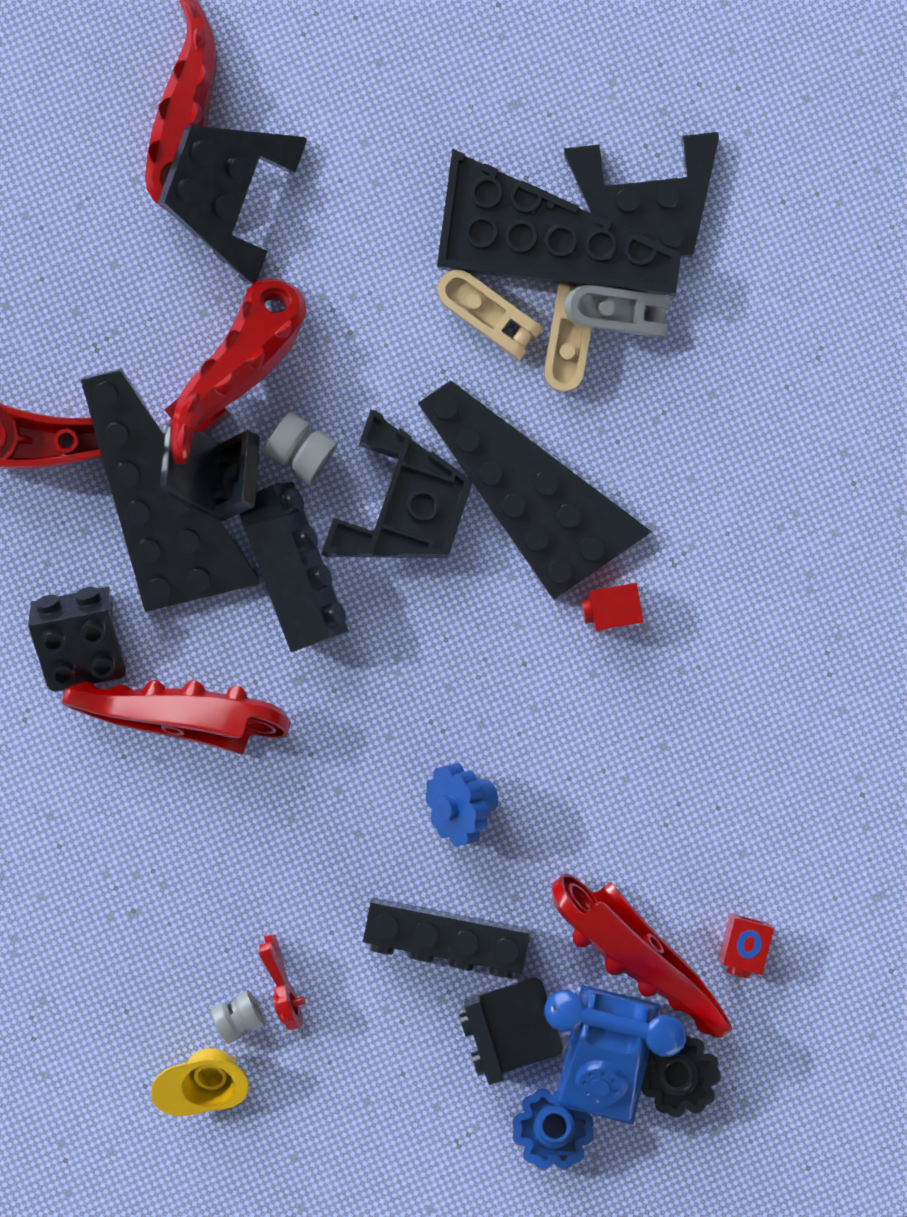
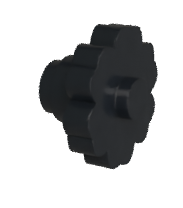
[641,1035,722,1118]

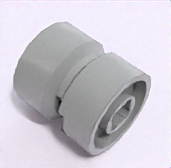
[263,411,338,485]

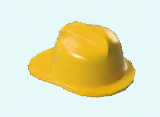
[151,1048,249,1117]

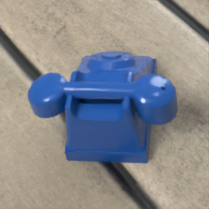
[544,985,686,1125]

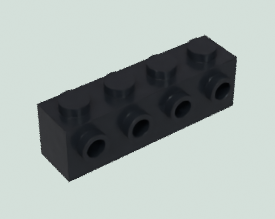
[239,481,349,652]
[362,897,530,978]

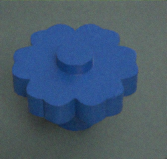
[426,763,498,847]
[512,1088,594,1171]

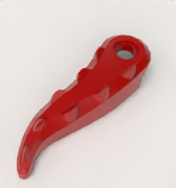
[145,0,217,211]
[171,279,307,464]
[0,403,102,469]
[62,680,291,755]
[552,873,732,1038]

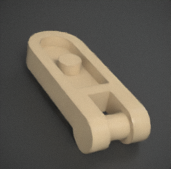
[438,270,543,361]
[544,283,592,393]

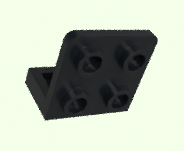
[160,422,260,522]
[28,586,126,691]
[459,977,563,1085]

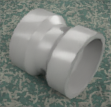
[211,990,265,1044]

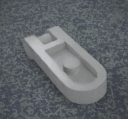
[564,285,670,338]

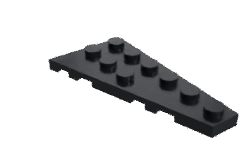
[437,148,681,296]
[80,368,262,612]
[418,380,652,600]

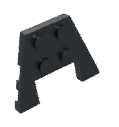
[158,126,307,284]
[563,132,719,258]
[321,409,473,558]

